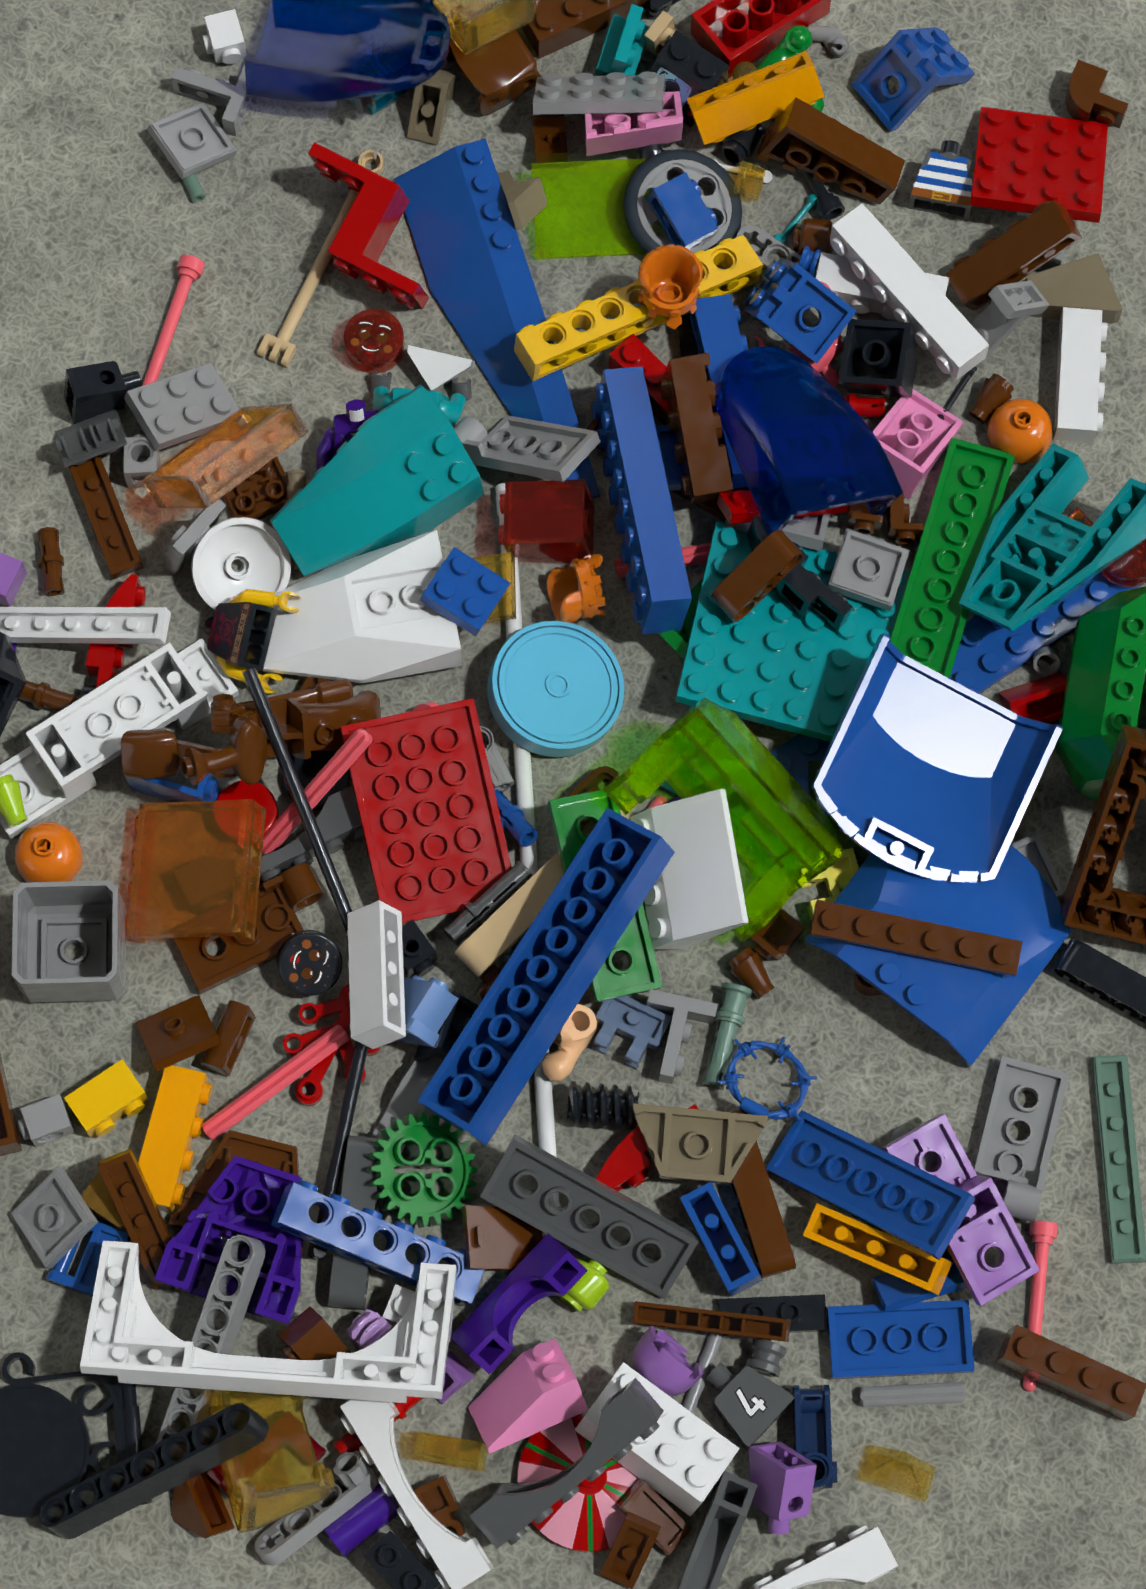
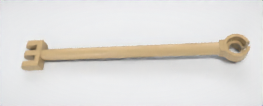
[257,150,384,367]

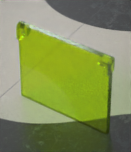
[531,158,650,260]

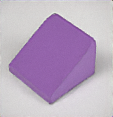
[437,1351,474,1405]

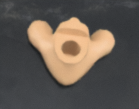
[542,1004,598,1081]

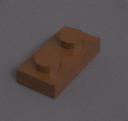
[600,1511,661,1589]

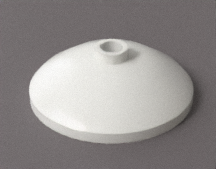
[191,517,291,610]

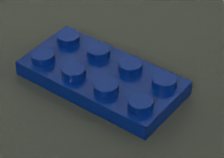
[827,1300,975,1380]

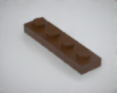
[69,455,144,579]
[97,1148,172,1290]

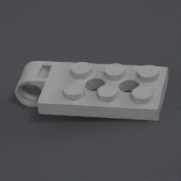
[454,415,600,482]
[974,1056,1069,1222]

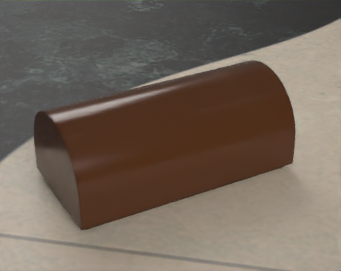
[200,1000,256,1077]

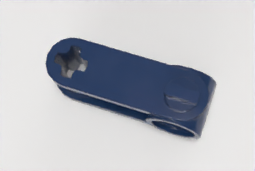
[793,1385,838,1493]

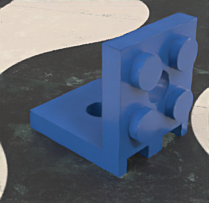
[851,27,975,131]
[741,258,857,364]

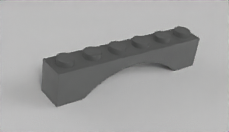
[174,785,364,915]
[469,1377,664,1549]
[677,1471,758,1589]

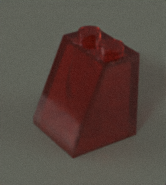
[498,479,595,564]

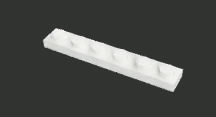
[0,607,171,644]

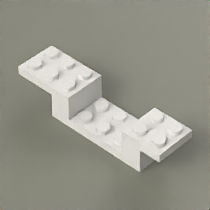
[0,638,239,839]

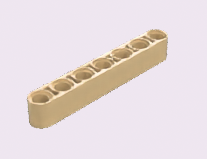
[454,800,634,978]

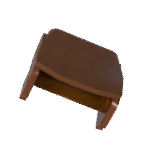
[444,18,541,116]

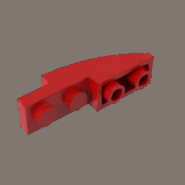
[85,574,146,688]
[596,1104,699,1191]

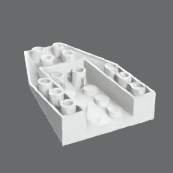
[258,530,462,683]

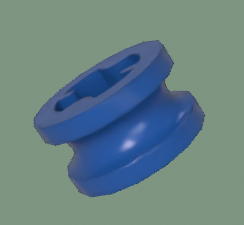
[799,246,821,277]

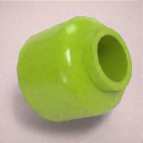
[558,1258,610,1313]

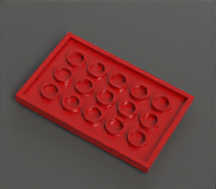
[340,698,512,924]

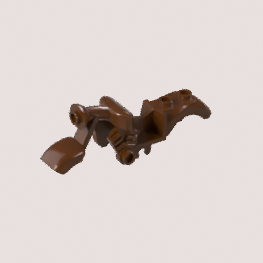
[121,679,381,786]

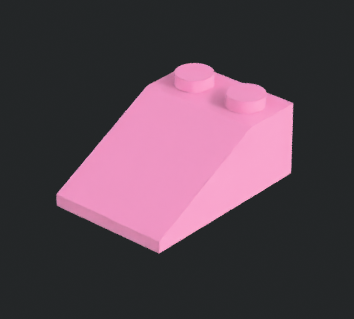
[854,389,964,500]
[468,1338,588,1454]

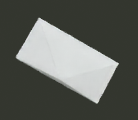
[407,345,475,391]

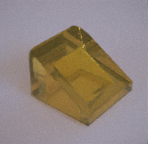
[733,161,765,200]

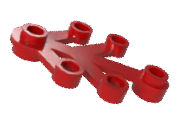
[283,984,381,1106]

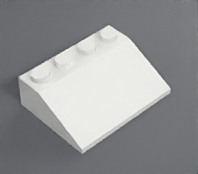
[630,789,749,949]

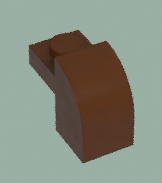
[1065,59,1128,128]

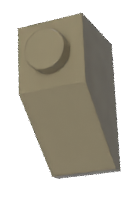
[407,67,456,145]

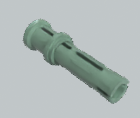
[702,983,752,1090]

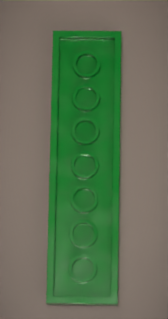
[890,438,1015,679]

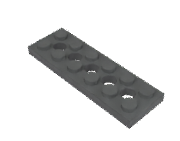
[480,1135,700,1299]

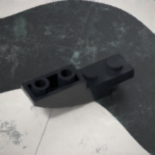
[746,515,853,630]

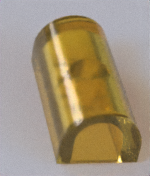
[414,1431,488,1472]

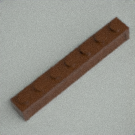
[633,1301,791,1342]

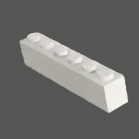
[830,203,989,381]

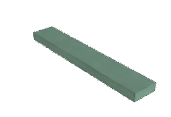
[1092,1055,1146,1264]

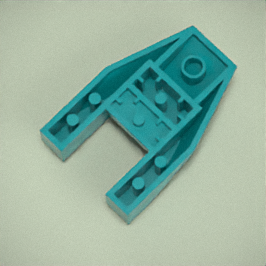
[959,444,1146,632]

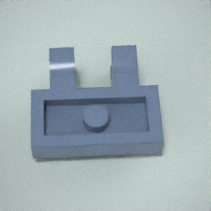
[593,996,672,1070]

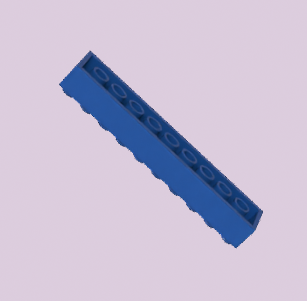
[417,808,675,1146]

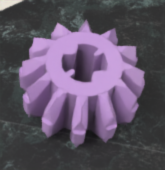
[347,1309,393,1350]

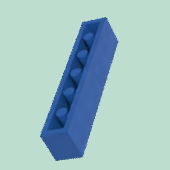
[689,294,776,489]

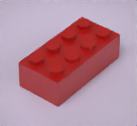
[690,0,831,79]

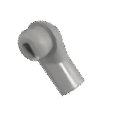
[808,24,849,57]

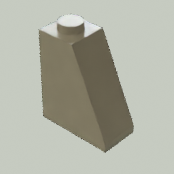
[1025,253,1123,324]

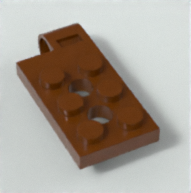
[170,863,324,994]

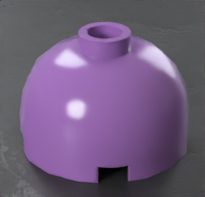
[632,1326,704,1396]

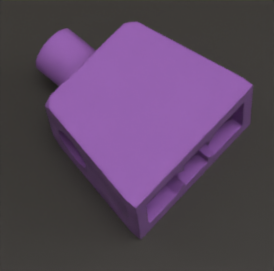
[749,1441,816,1535]

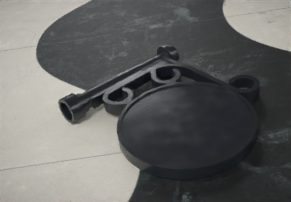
[0,1352,152,1518]

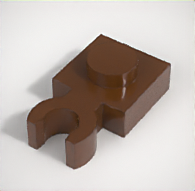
[413,1475,465,1536]

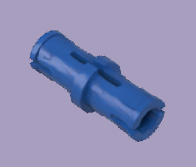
[494,789,538,847]

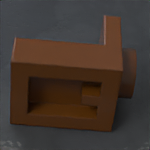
[887,491,923,545]

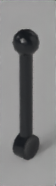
[937,366,977,420]

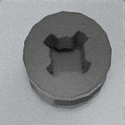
[745,1339,787,1377]

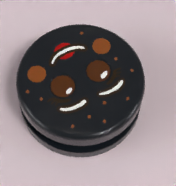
[276,930,343,996]

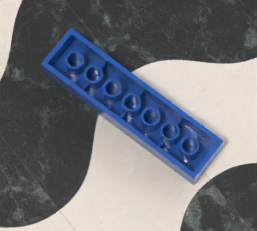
[591,367,692,634]

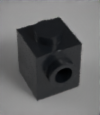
[402,919,437,978]

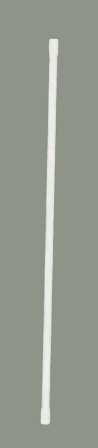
[495,483,562,1238]

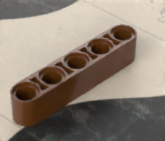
[727,1108,796,1279]

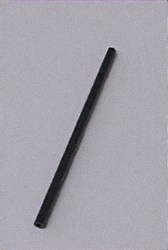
[242,668,352,933]

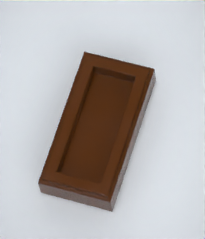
[616,1479,692,1556]

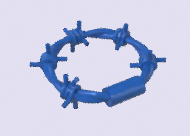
[718,1037,817,1121]

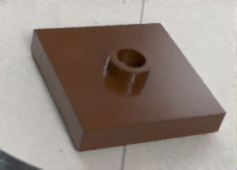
[136,995,221,1072]

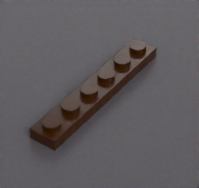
[810,900,1023,977]

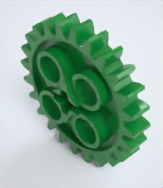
[366,1112,478,1228]

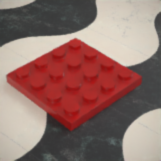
[970,107,1108,223]

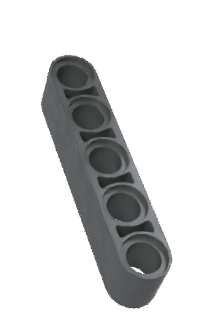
[328,1136,384,1310]

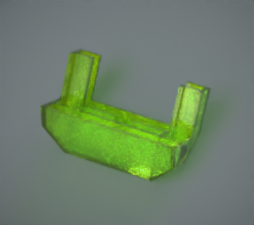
[603,697,843,942]

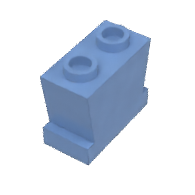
[396,975,459,1047]

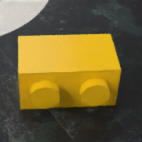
[64,1059,148,1138]

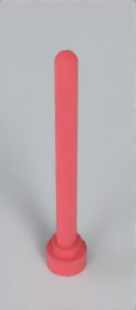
[142,254,205,386]
[1022,1220,1058,1392]

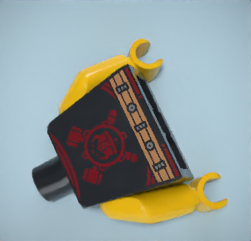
[204,589,301,694]

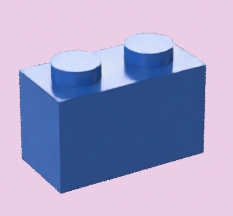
[646,172,718,249]

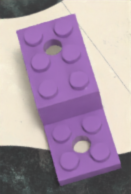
[882,1114,1040,1306]

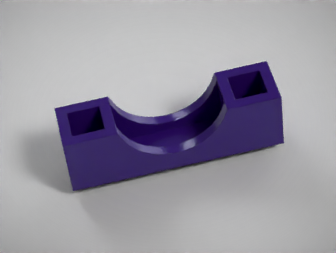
[451,1233,588,1375]

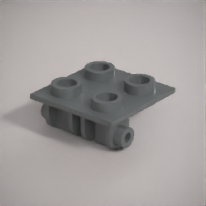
[55,409,127,467]

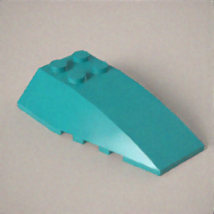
[270,385,484,576]

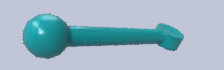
[774,194,818,245]

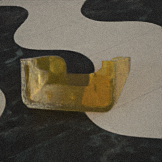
[209,1389,334,1533]

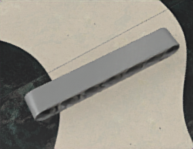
[156,1235,266,1443]

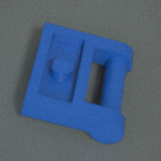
[46,1222,130,1297]

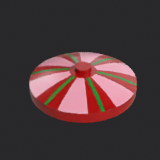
[517,1407,659,1552]

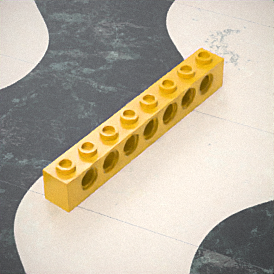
[514,234,763,381]

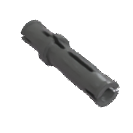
[443,861,533,946]

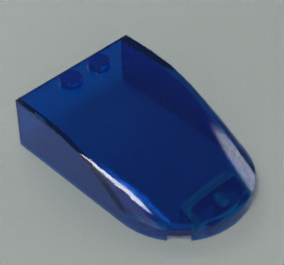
[245,0,450,102]
[715,347,903,535]

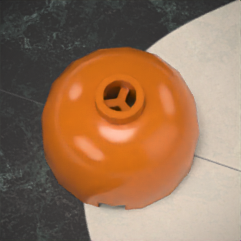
[987,398,1053,465]
[14,822,83,882]

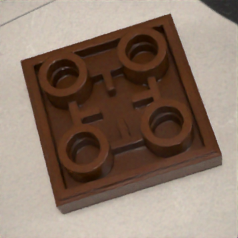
[211,444,287,520]

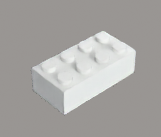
[575,1362,740,1516]

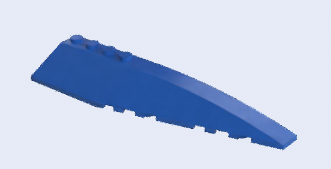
[394,138,600,505]

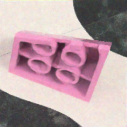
[584,91,683,156]

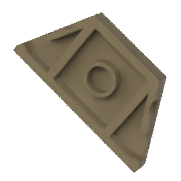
[632,1104,768,1185]

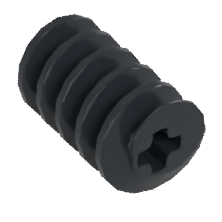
[567,1081,639,1130]

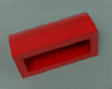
[998,672,1067,724]

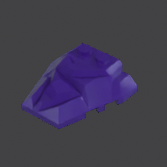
[154,1156,303,1324]

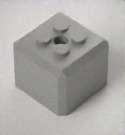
[12,880,126,1002]

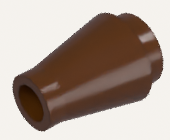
[968,373,1014,424]
[728,946,775,999]

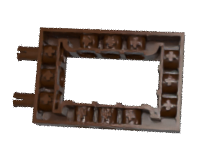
[1061,724,1146,945]

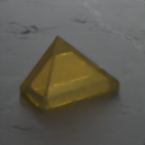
[857,1445,936,1502]

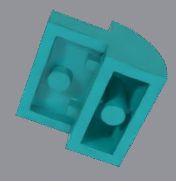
[593,4,650,76]

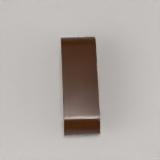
[711,529,803,622]

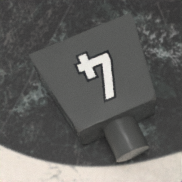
[706,1363,795,1451]

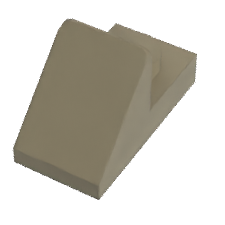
[498,170,547,230]

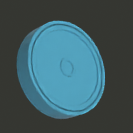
[487,621,624,757]

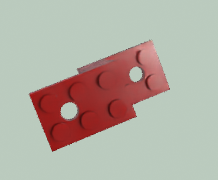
[308,142,429,309]

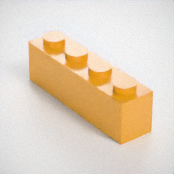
[687,51,825,145]
[138,1065,213,1213]
[803,1203,953,1295]

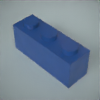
[680,1182,763,1297]

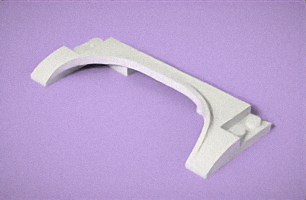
[80,1241,457,1403]

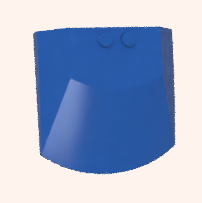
[811,633,1063,883]
[804,844,1071,1067]

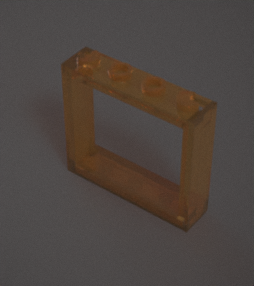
[142,403,309,508]

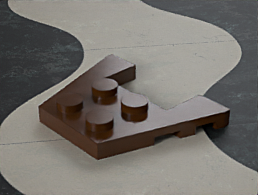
[169,1130,304,1258]

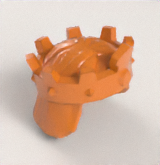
[638,244,703,330]
[547,554,606,623]

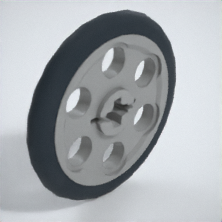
[623,149,743,254]

